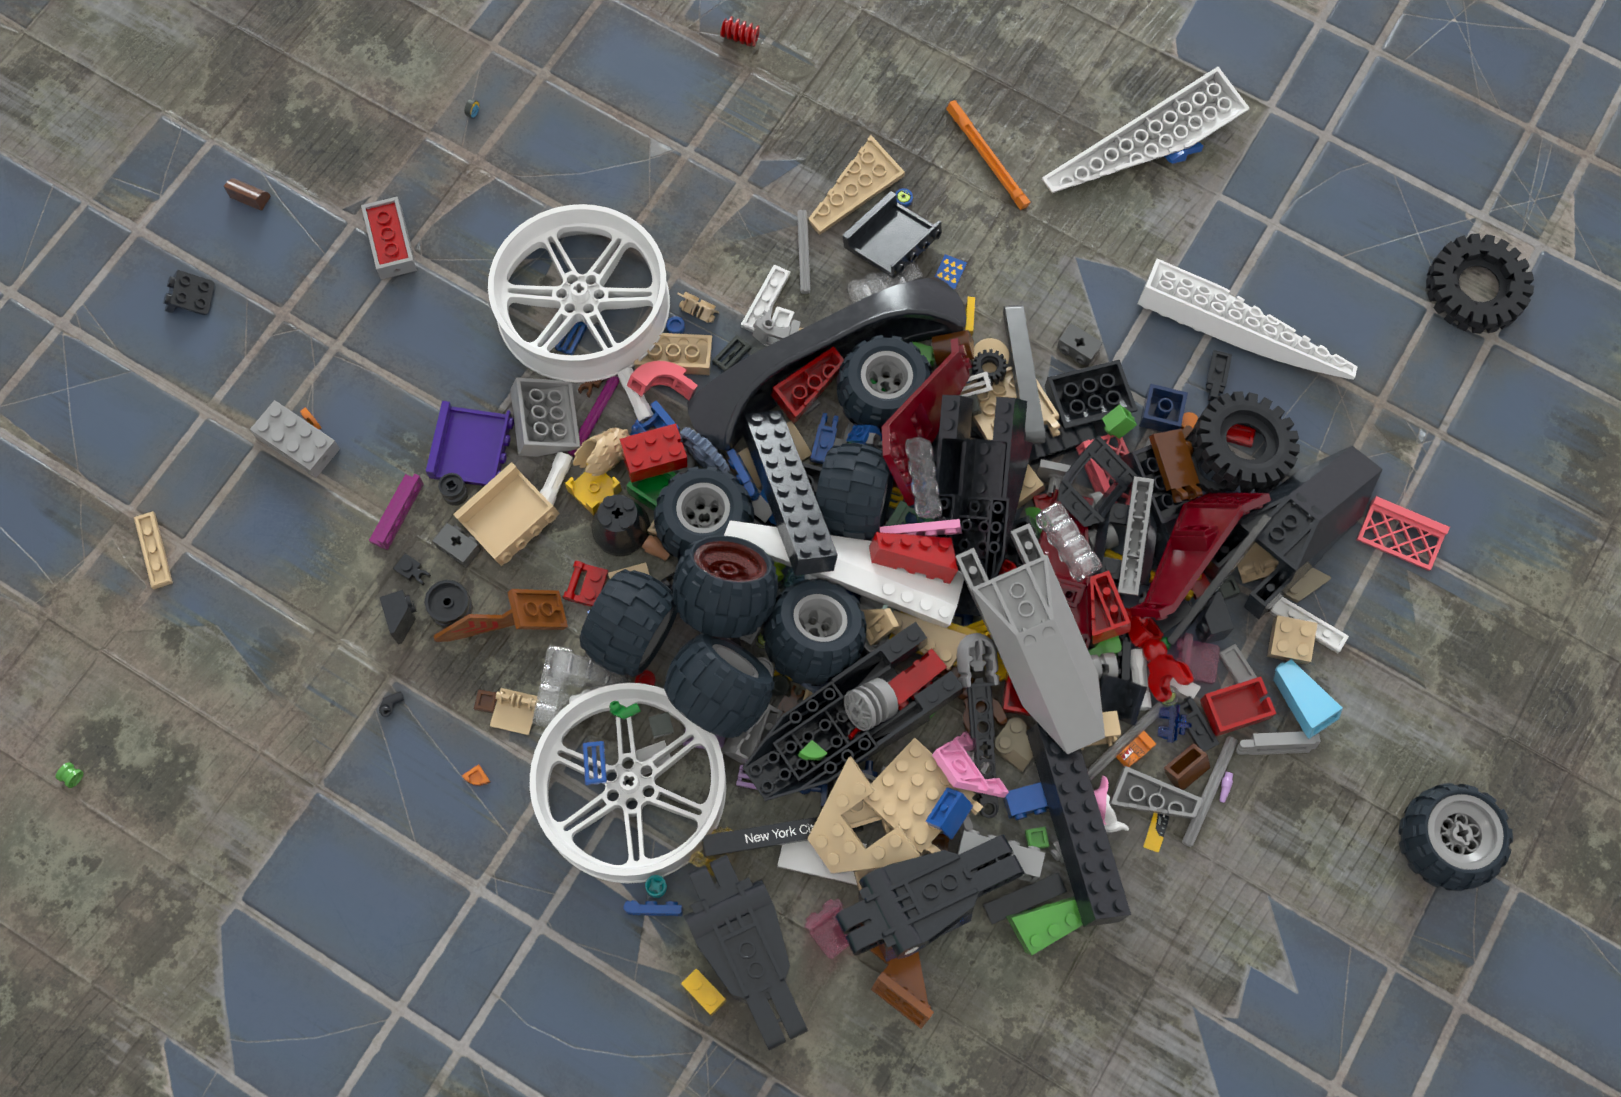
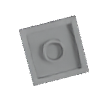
[1036,459,1078,497]

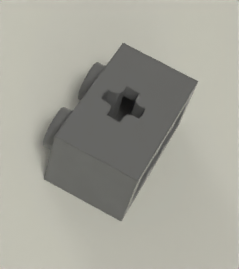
[1056,323,1103,367]
[432,523,481,568]

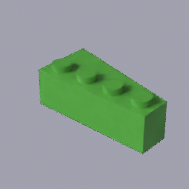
[1006,896,1083,955]

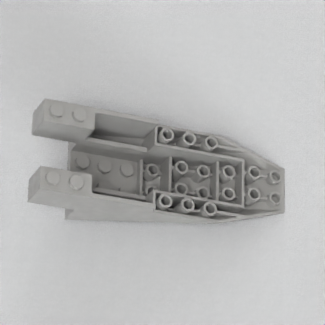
[955,523,1105,754]

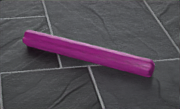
[568,376,620,457]

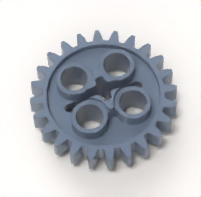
[679,427,730,473]

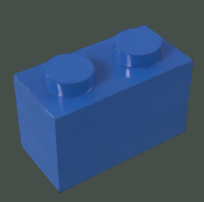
[1003,782,1048,821]

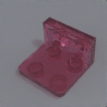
[1175,633,1220,684]
[804,898,849,959]

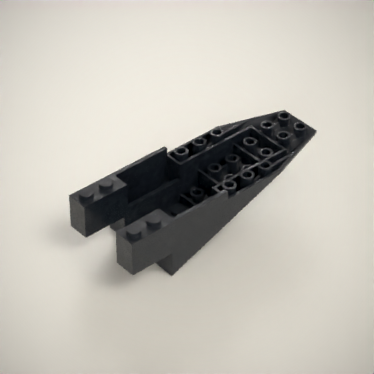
[934,395,1033,616]
[1203,446,1383,620]
[742,622,963,801]

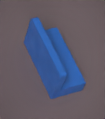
[925,787,973,839]

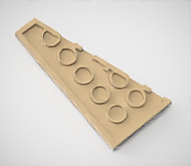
[808,135,905,235]

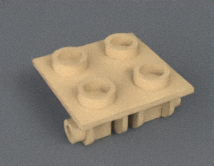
[678,292,719,323]
[1238,542,1279,584]
[490,688,540,735]

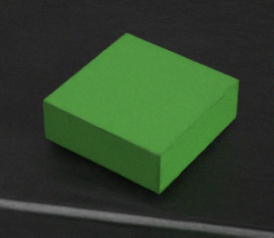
[1025,827,1050,849]

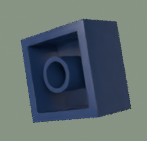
[1139,384,1188,432]

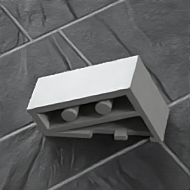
[721,704,782,765]

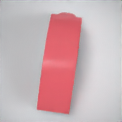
[627,361,698,400]

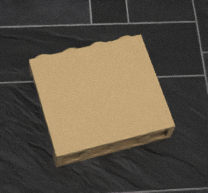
[453,462,560,566]

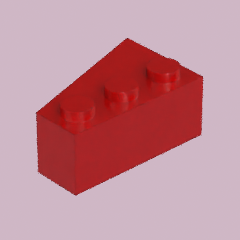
[1090,571,1131,644]
[888,648,947,711]

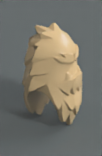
[573,428,630,476]

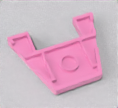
[932,731,1009,798]

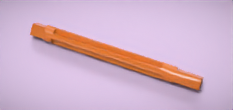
[946,100,1031,210]

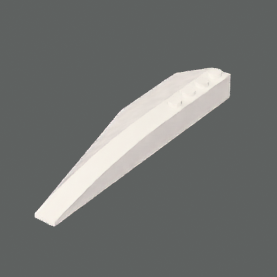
[1042,67,1250,193]
[1137,259,1357,380]
[724,520,964,628]

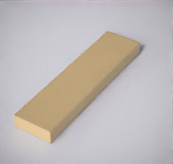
[134,511,173,589]

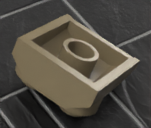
[994,716,1033,772]

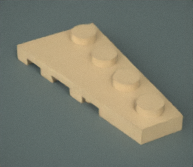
[891,610,967,671]

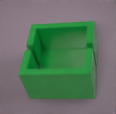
[626,471,676,511]

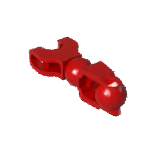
[1125,608,1194,702]

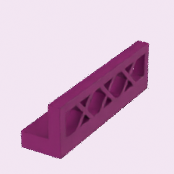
[369,474,424,550]

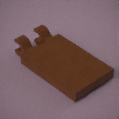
[1149,429,1203,503]

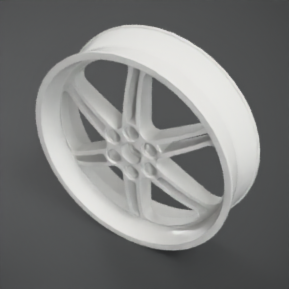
[488,204,670,383]
[530,683,726,883]

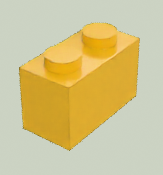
[681,968,726,1016]

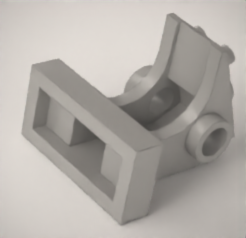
[752,308,801,345]

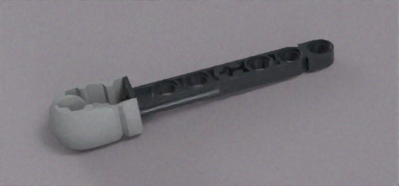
[957,633,999,818]

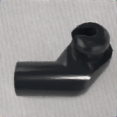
[379,691,404,717]

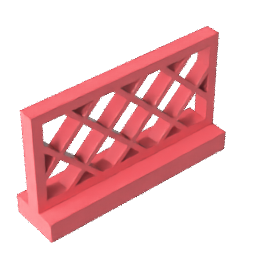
[1076,434,1131,505]
[1356,496,1450,571]

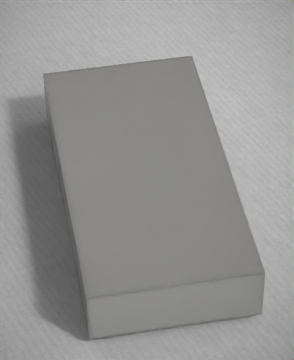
[1217,644,1257,684]

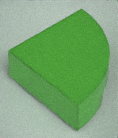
[798,740,827,761]

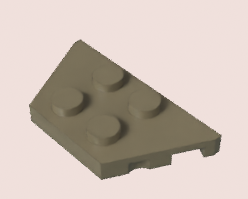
[1261,561,1331,603]

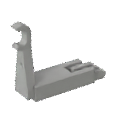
[1236,732,1321,755]

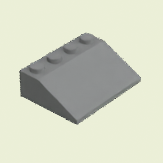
[510,378,580,457]

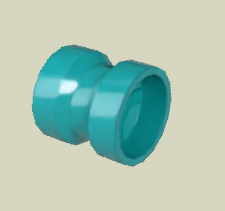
[645,875,667,898]

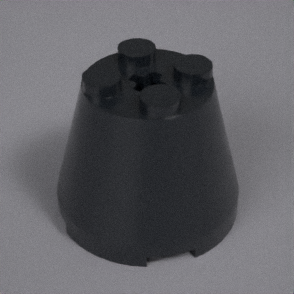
[592,495,650,556]

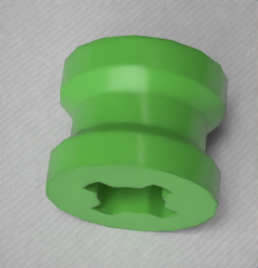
[56,762,84,788]

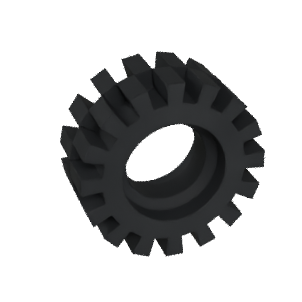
[972,349,1007,386]

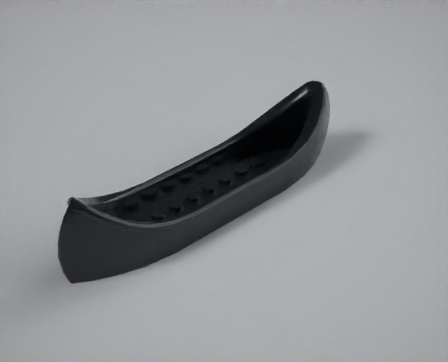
[687,277,966,451]

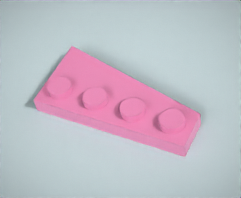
[880,519,962,536]

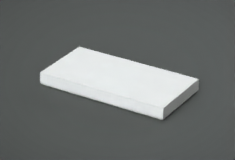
[777,841,867,885]

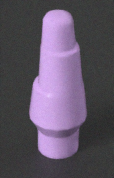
[1219,772,1233,803]

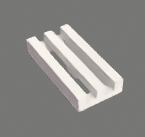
[960,372,993,397]

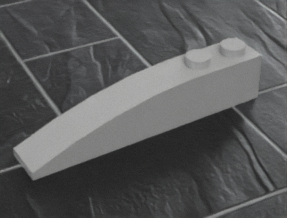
[1118,476,1154,596]

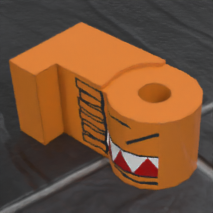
[1116,731,1156,767]

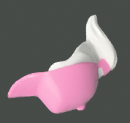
[1094,775,1129,833]

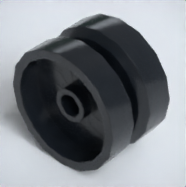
[424,580,473,628]

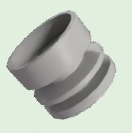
[844,678,898,731]

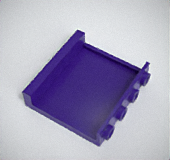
[426,401,514,486]

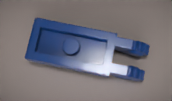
[810,413,839,464]
[727,449,760,501]
[623,900,683,916]

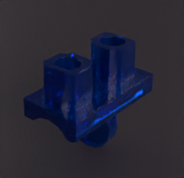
[1157,704,1192,743]

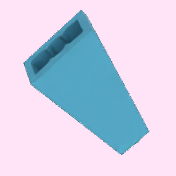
[1273,659,1343,739]

